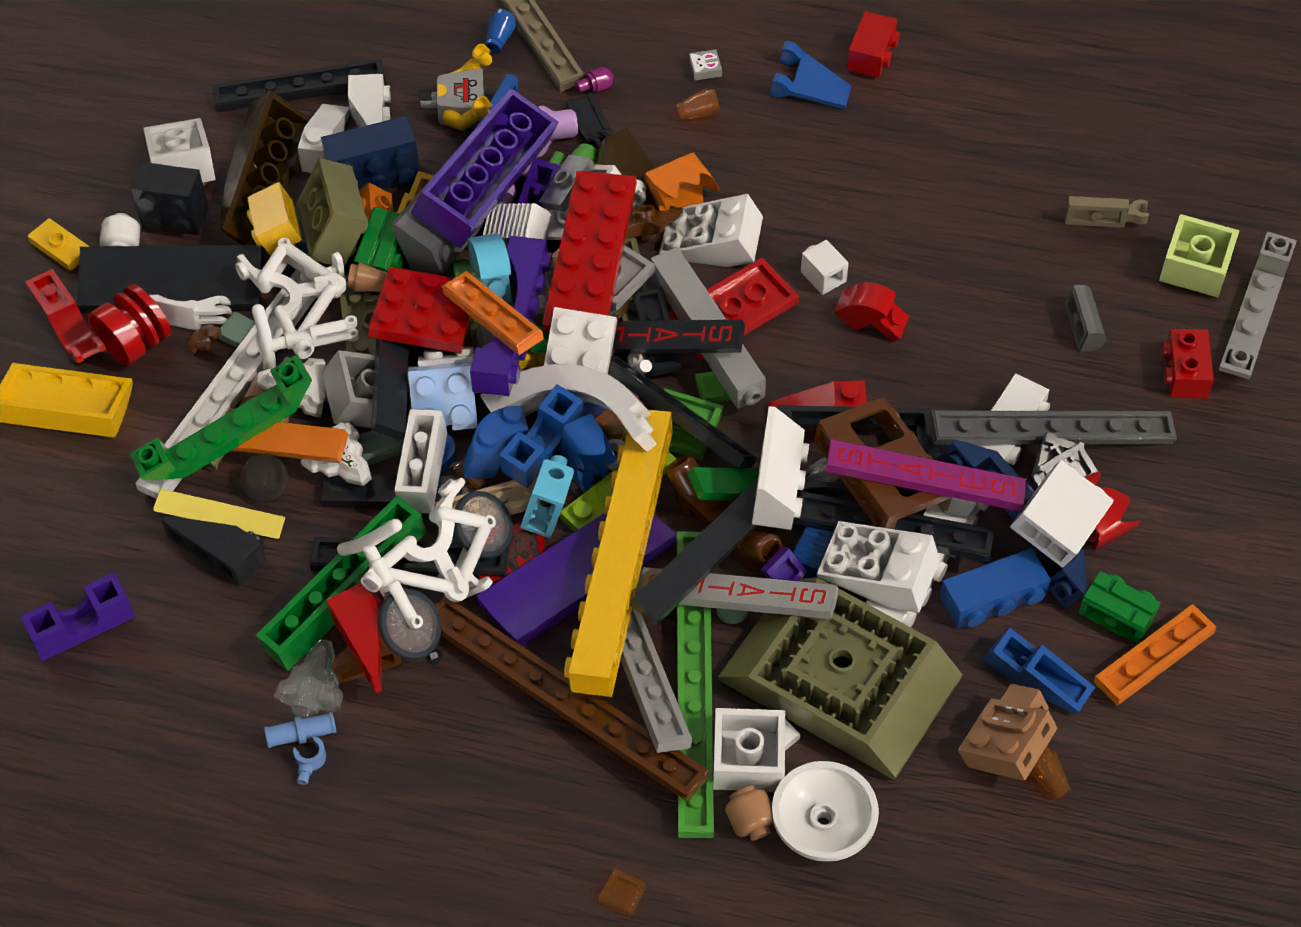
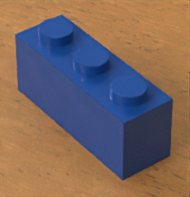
[939,548,1051,629]

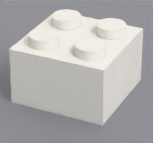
[713,708,785,792]

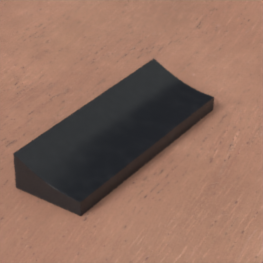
[76,245,264,313]

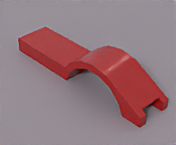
[25,269,106,363]

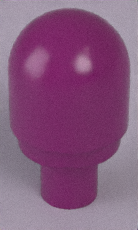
[575,67,614,93]

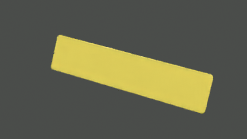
[153,489,285,539]

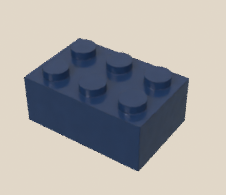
[321,116,420,190]

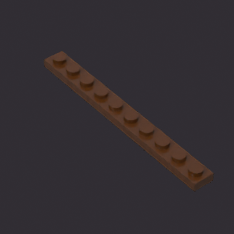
[424,595,710,802]

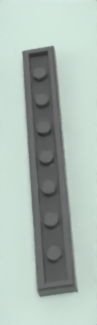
[929,410,1177,444]

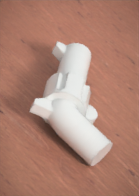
[627,354,652,375]

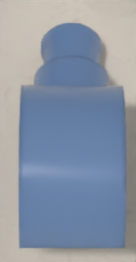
[293,735,326,785]

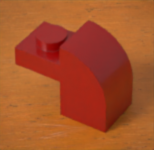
[834,282,910,342]

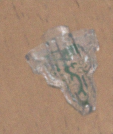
[274,639,343,718]

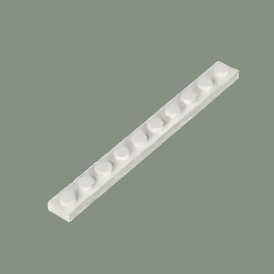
[135,266,326,499]

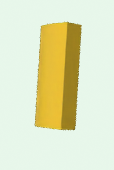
[0,363,133,438]

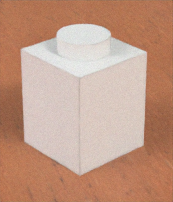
[801,240,848,295]

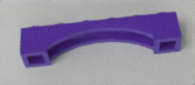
[470,236,552,396]

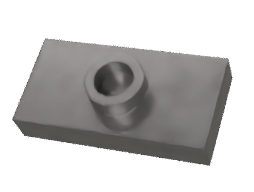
[539,155,595,212]

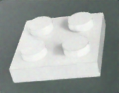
[544,307,617,374]

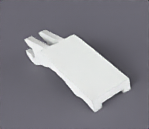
[149,294,232,330]

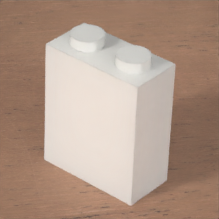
[1010,460,1114,568]

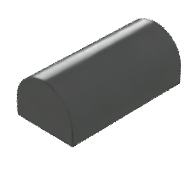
[1064,285,1107,352]

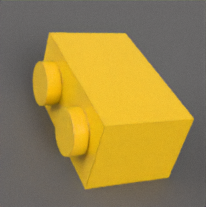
[247,182,302,256]

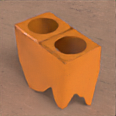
[645,152,719,211]

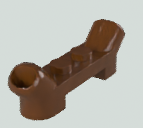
[666,456,783,573]

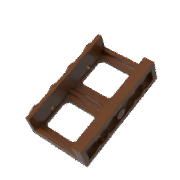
[814,397,952,529]

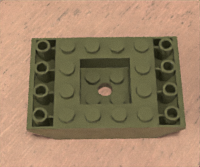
[718,577,963,780]

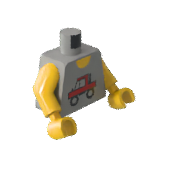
[420,44,492,131]

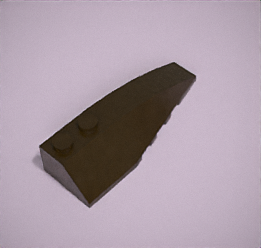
[219,90,311,245]

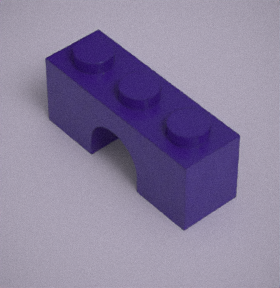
[20,572,135,661]

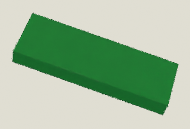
[687,467,759,501]

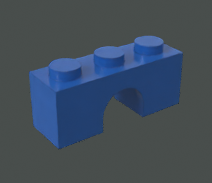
[499,384,584,488]

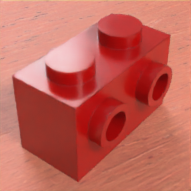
[847,11,900,78]
[1161,329,1214,399]

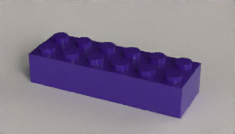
[411,88,559,248]

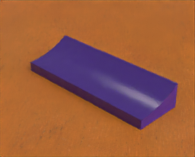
[476,513,677,646]

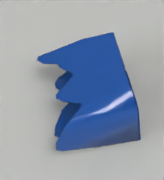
[560,413,616,492]

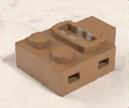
[958,684,1058,781]

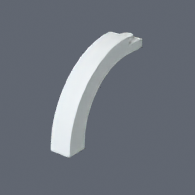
[480,364,657,452]

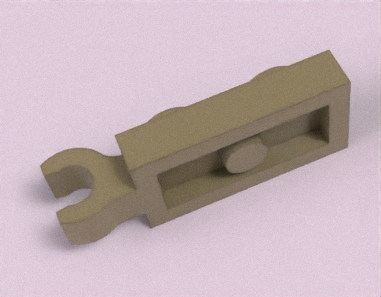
[1065,196,1149,227]

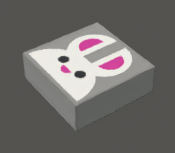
[689,49,722,81]

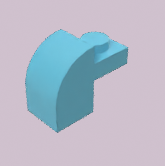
[467,234,512,302]

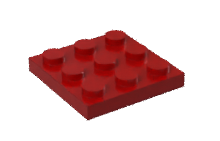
[368,267,472,353]

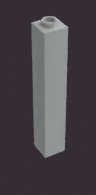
[651,247,766,409]

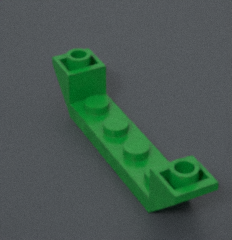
[130,354,312,480]

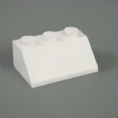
[752,406,809,530]

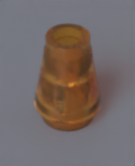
[676,88,720,120]
[1030,745,1072,800]

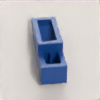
[982,628,1095,714]

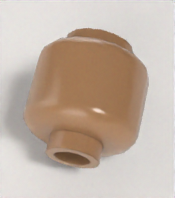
[725,785,773,841]

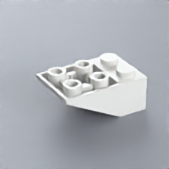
[659,194,763,267]
[817,521,940,613]

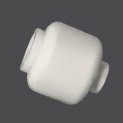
[100,213,140,246]

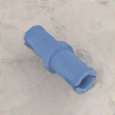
[264,712,337,748]

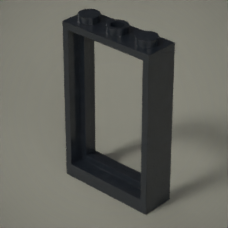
[778,405,940,502]

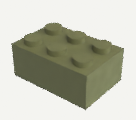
[296,158,368,266]

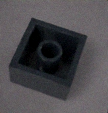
[131,162,209,235]

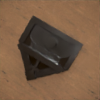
[596,128,655,183]

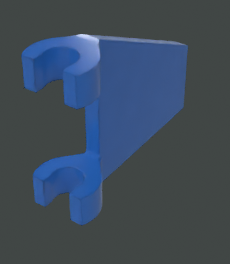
[770,41,852,110]

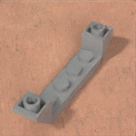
[1219,231,1297,379]

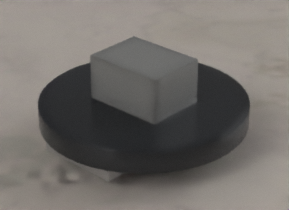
[427,649,443,665]

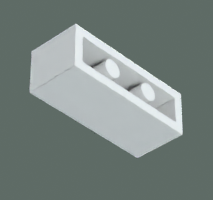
[394,409,447,513]

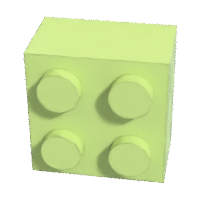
[1159,214,1239,297]

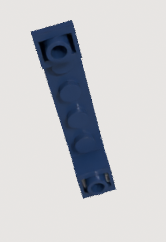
[937,440,1088,609]

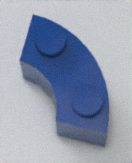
[463,406,529,478]

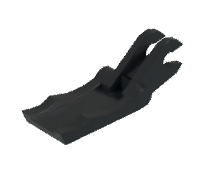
[566,93,614,150]

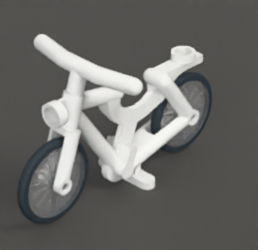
[337,477,513,660]

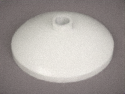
[772,761,879,861]

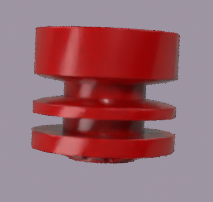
[87,284,171,367]

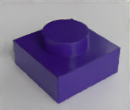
[760,547,808,581]

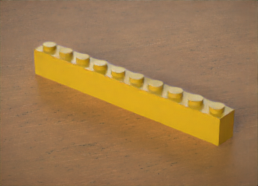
[564,410,673,697]

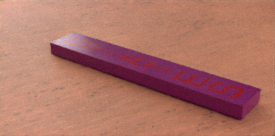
[825,439,1026,512]

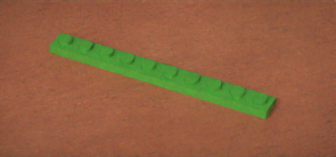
[677,532,714,838]

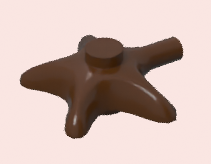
[626,203,683,240]

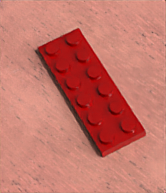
[542,171,637,331]

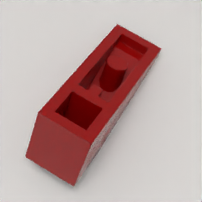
[769,380,867,430]
[327,583,382,694]

